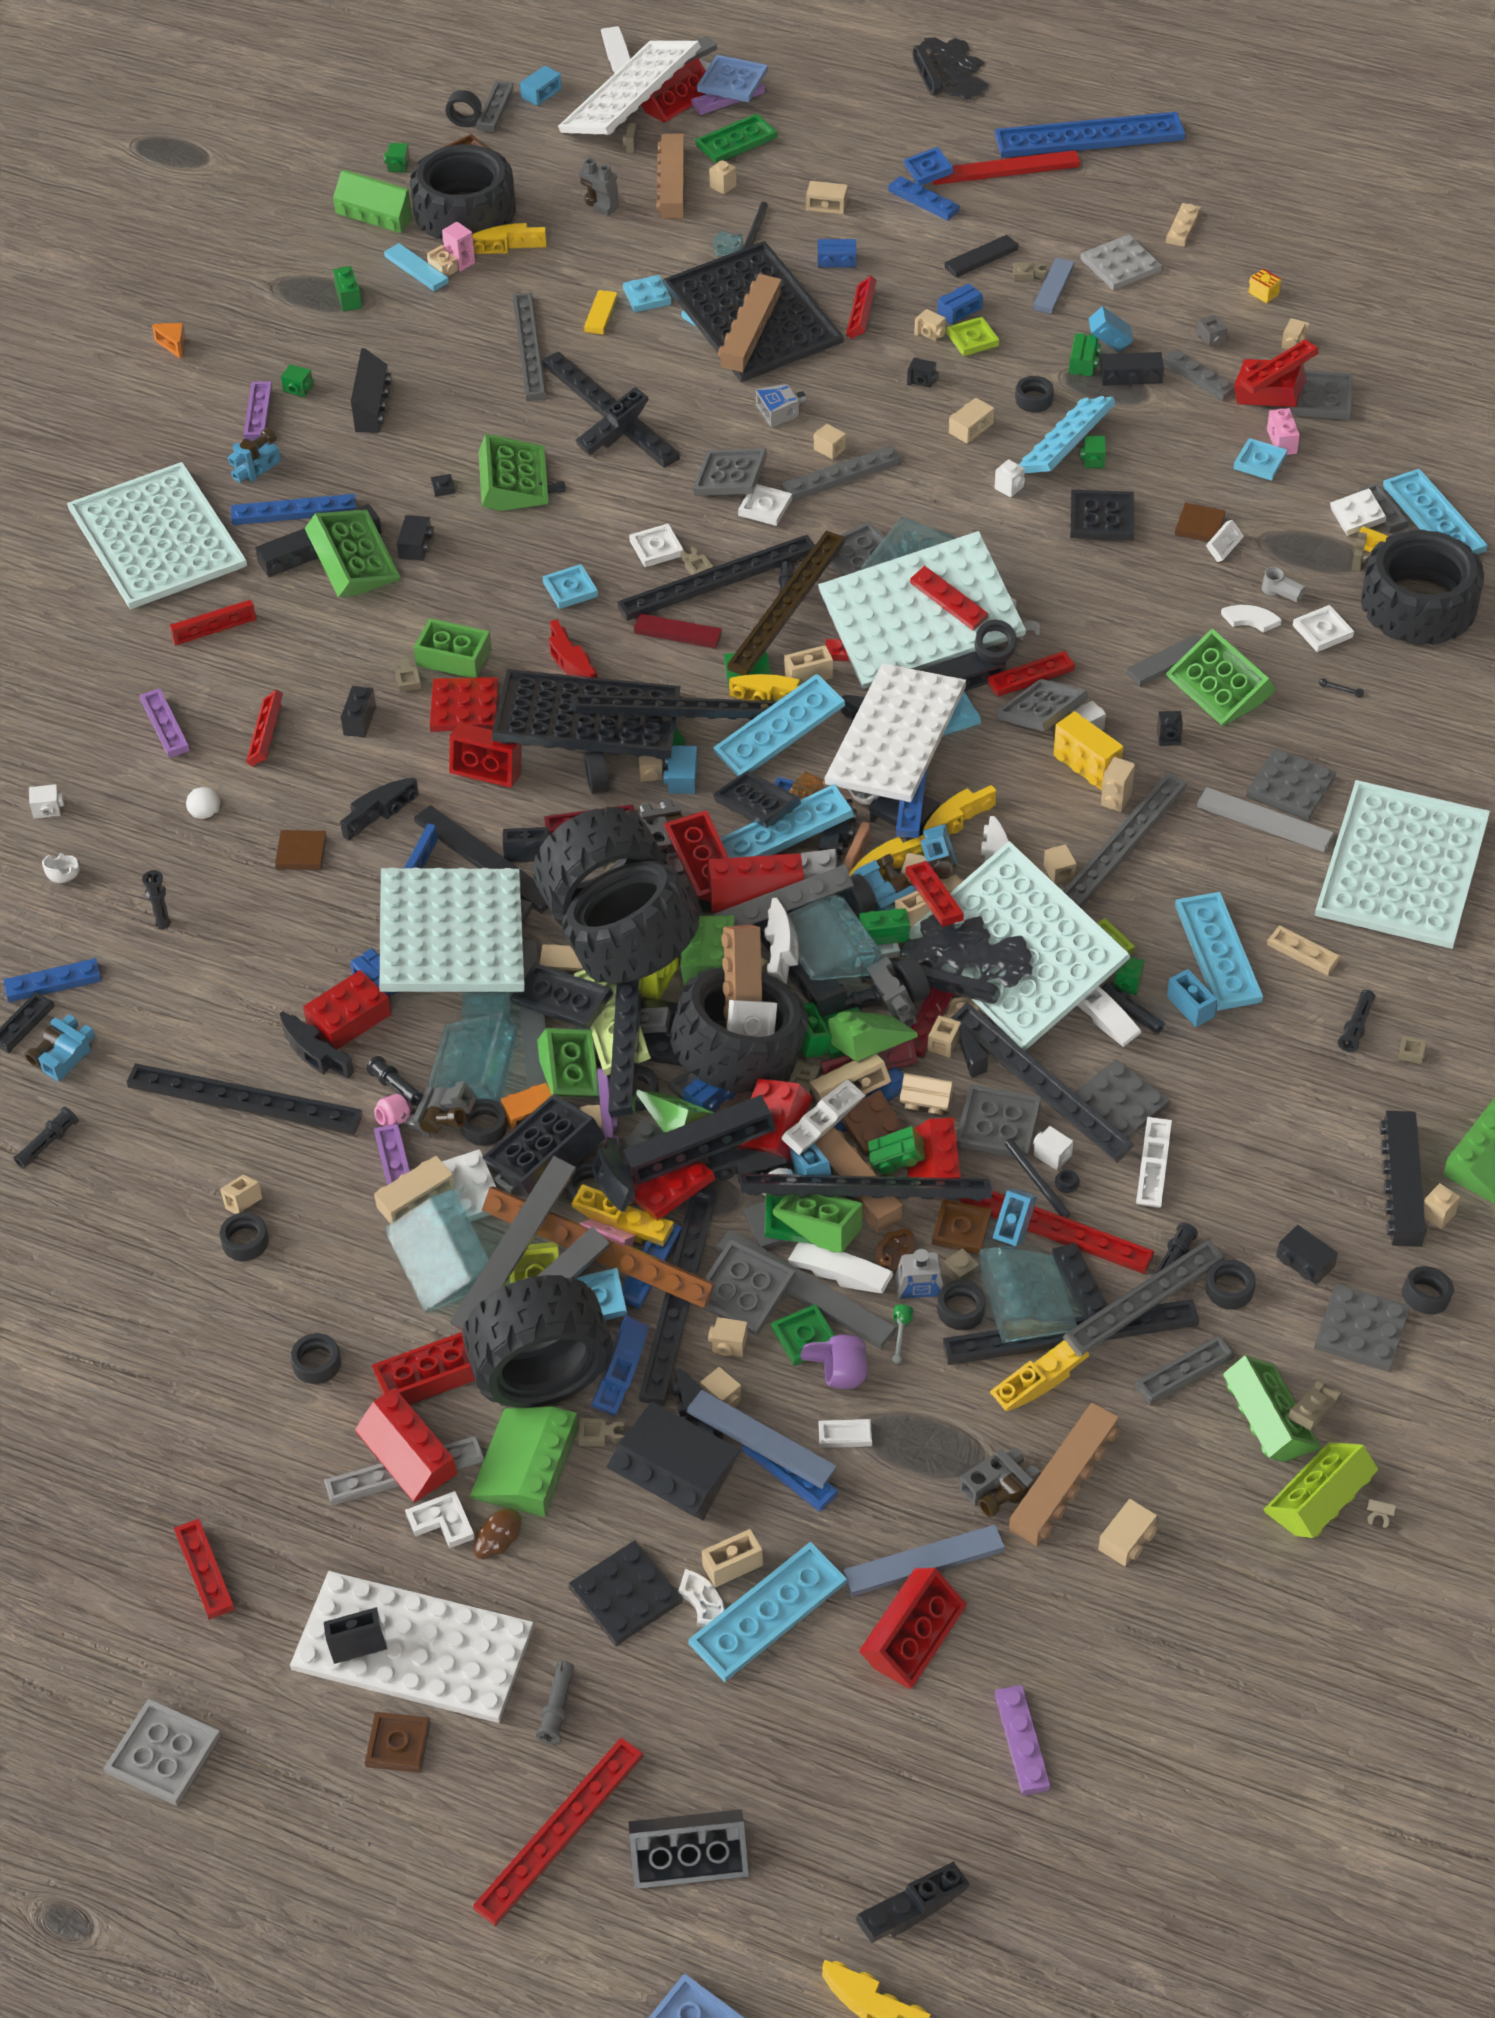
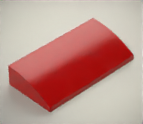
[371,1332,475,1405]

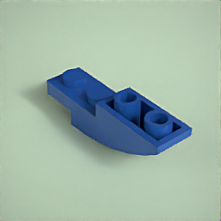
[591,1315,649,1416]

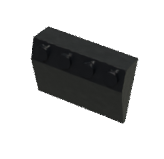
[482,1094,606,1198]
[606,1401,741,1521]

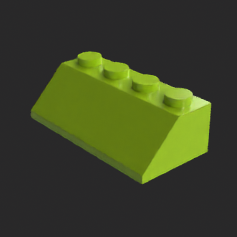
[1263,1442,1378,1538]

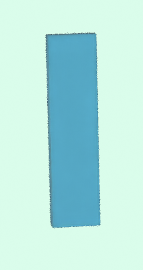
[384,243,449,291]

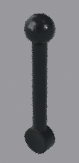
[1319,678,1364,698]

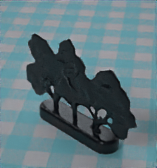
[912,37,988,100]
[900,914,1033,1004]

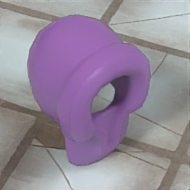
[801,1335,868,1389]

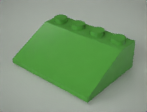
[479,433,548,511]
[305,510,401,597]
[1165,628,1276,727]
[1443,1097,1495,1204]
[470,1407,579,1517]

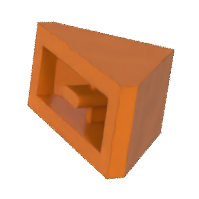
[152,323,185,358]

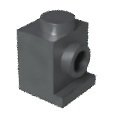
[1197,314,1228,346]

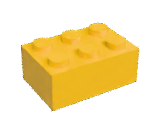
[1054,711,1124,790]

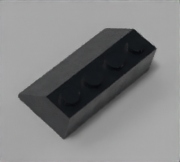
[351,348,392,433]
[628,1809,749,1889]

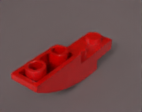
[548,619,598,678]

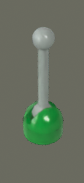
[892,1304,914,1364]

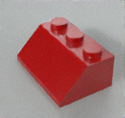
[907,1118,960,1178]

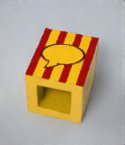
[1249,269,1281,303]

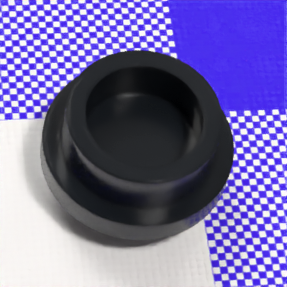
[1055,1169,1080,1193]

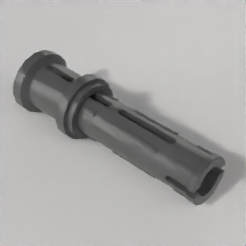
[536,1661,574,1744]

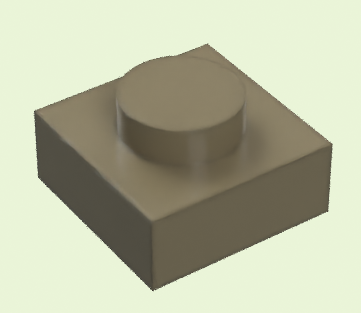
[1398,1035,1427,1064]
[943,1248,979,1280]

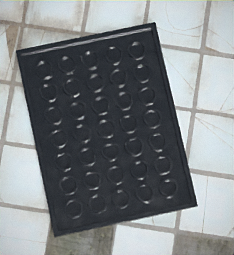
[664,241,844,382]
[492,669,681,759]

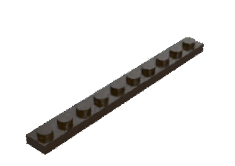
[727,530,845,676]

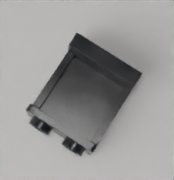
[869,795,940,841]

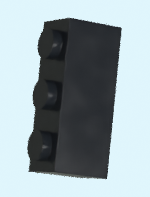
[1100,352,1164,386]

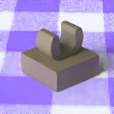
[1366,1499,1396,1528]

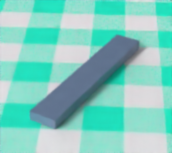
[687,1390,837,1489]
[843,1525,1005,1597]

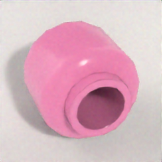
[374,1094,412,1126]

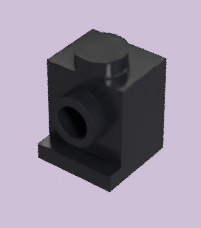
[907,357,939,388]
[1157,711,1183,746]

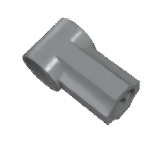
[1262,567,1306,603]

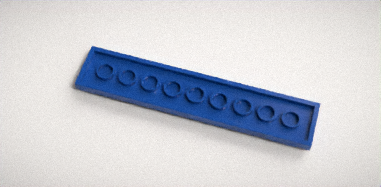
[995,112,1185,158]

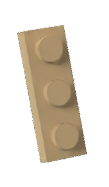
[1166,203,1201,247]

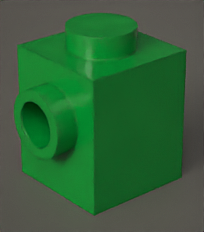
[384,143,410,173]
[281,364,314,397]
[1080,436,1106,468]
[1114,957,1145,996]

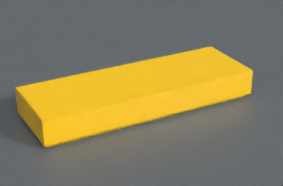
[584,290,618,335]

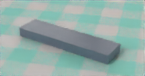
[1033,258,1074,314]

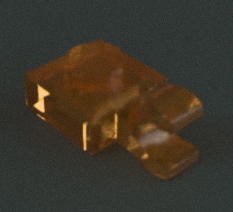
[789,771,824,800]

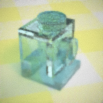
[712,231,743,257]

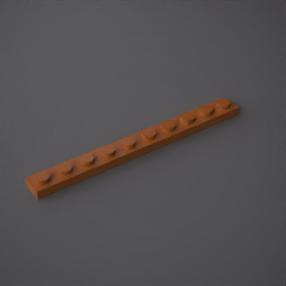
[482,1186,715,1308]

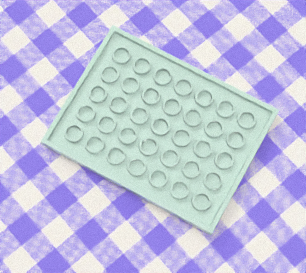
[67,462,247,609]
[818,531,1026,689]
[1315,780,1490,949]
[909,841,1130,1051]
[380,868,524,992]

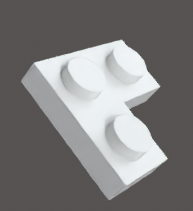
[405,1491,475,1548]

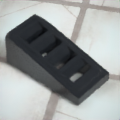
[959,1024,988,1078]

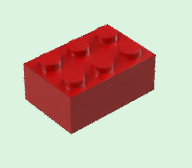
[1234,359,1306,407]
[449,722,522,788]
[303,970,391,1050]
[737,1079,812,1163]

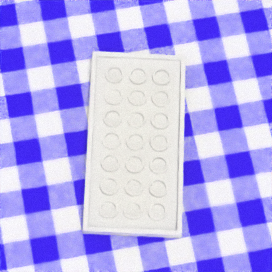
[558,41,701,135]
[825,663,966,802]
[290,1571,534,1723]

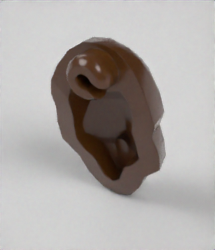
[875,1228,915,1271]
[474,1508,521,1559]

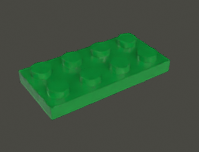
[695,113,778,164]

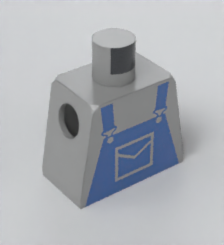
[756,384,807,428]
[895,1249,944,1299]

